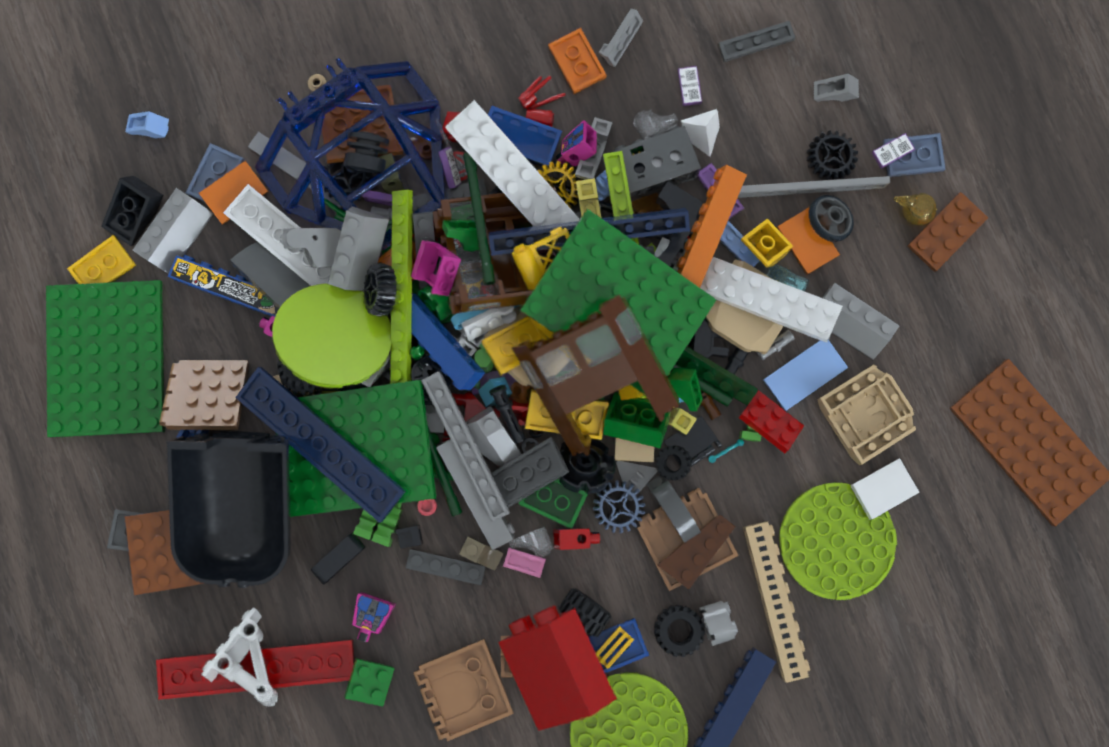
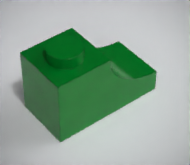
[442,220,479,252]
[668,368,703,412]

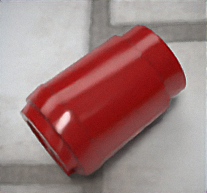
[526,109,554,127]

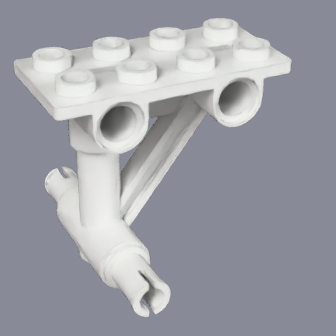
[202,607,278,706]

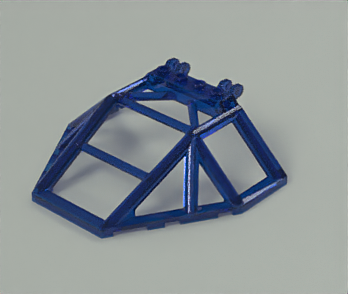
[255,58,446,250]

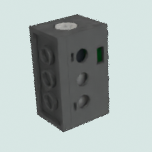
[613,126,701,202]

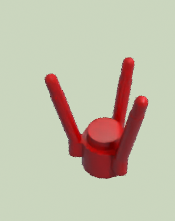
[518,76,566,110]

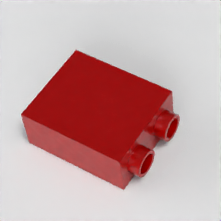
[498,605,617,731]

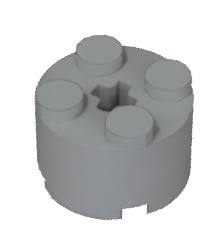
[699,601,738,646]

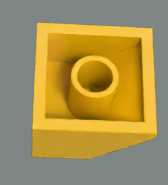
[741,219,793,268]

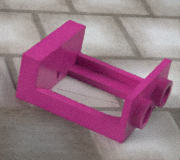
[411,240,461,296]

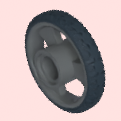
[808,195,854,242]

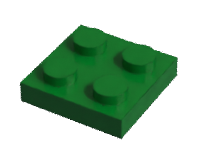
[344,658,394,707]

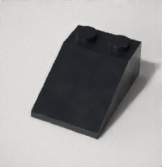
[101,176,164,246]

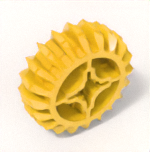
[537,161,582,209]

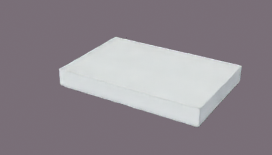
[850,458,919,520]

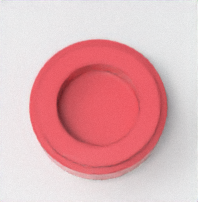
[417,499,437,516]

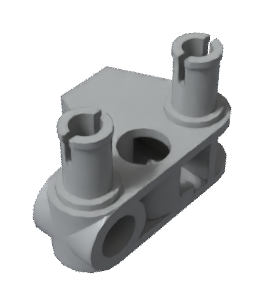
[280,228,341,267]

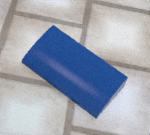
[488,106,562,168]

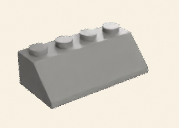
[132,188,214,274]
[328,206,389,291]
[822,283,899,360]

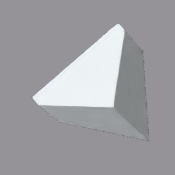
[681,109,720,157]

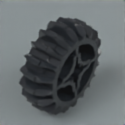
[806,130,858,180]
[321,162,372,204]
[363,263,397,316]

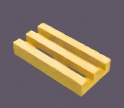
[595,626,634,669]

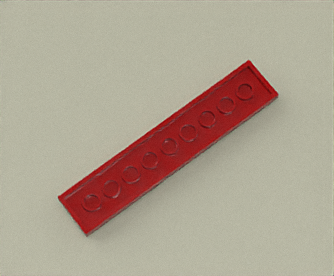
[156,639,355,700]

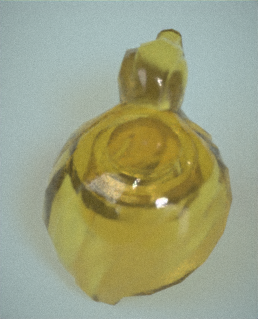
[894,193,937,225]

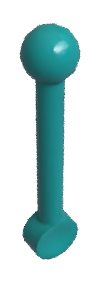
[708,439,744,463]

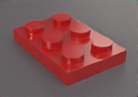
[738,390,804,454]

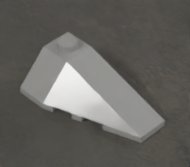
[466,406,522,467]

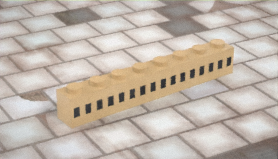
[743,521,810,683]

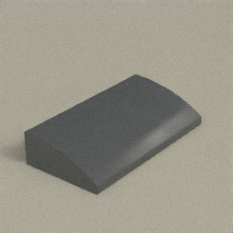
[230,242,309,309]

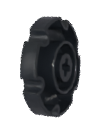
[559,438,616,494]

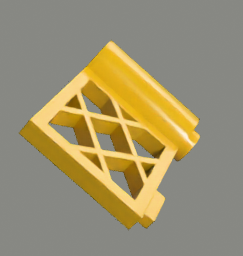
[512,226,569,290]

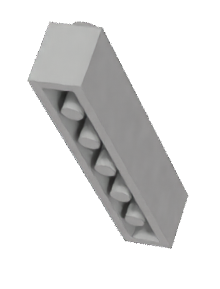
[436,439,515,550]

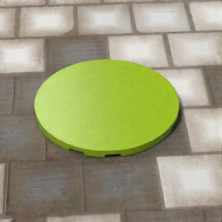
[272,283,392,388]
[779,483,897,600]
[570,672,688,747]

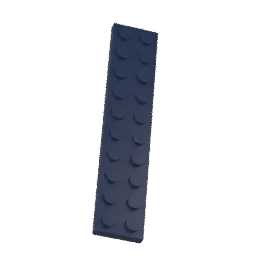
[235,367,406,523]

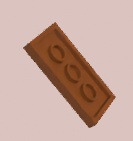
[907,192,988,272]

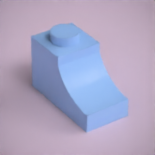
[126,111,169,138]

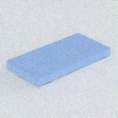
[763,340,848,411]

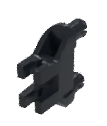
[692,318,729,359]

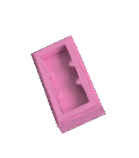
[503,547,546,578]

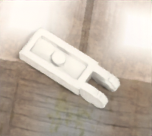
[461,306,517,341]

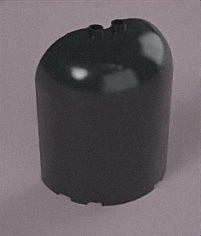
[167,431,291,588]

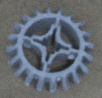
[593,480,645,533]

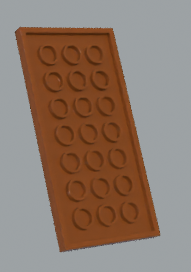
[949,359,1109,527]

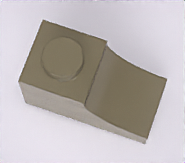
[459,536,504,571]

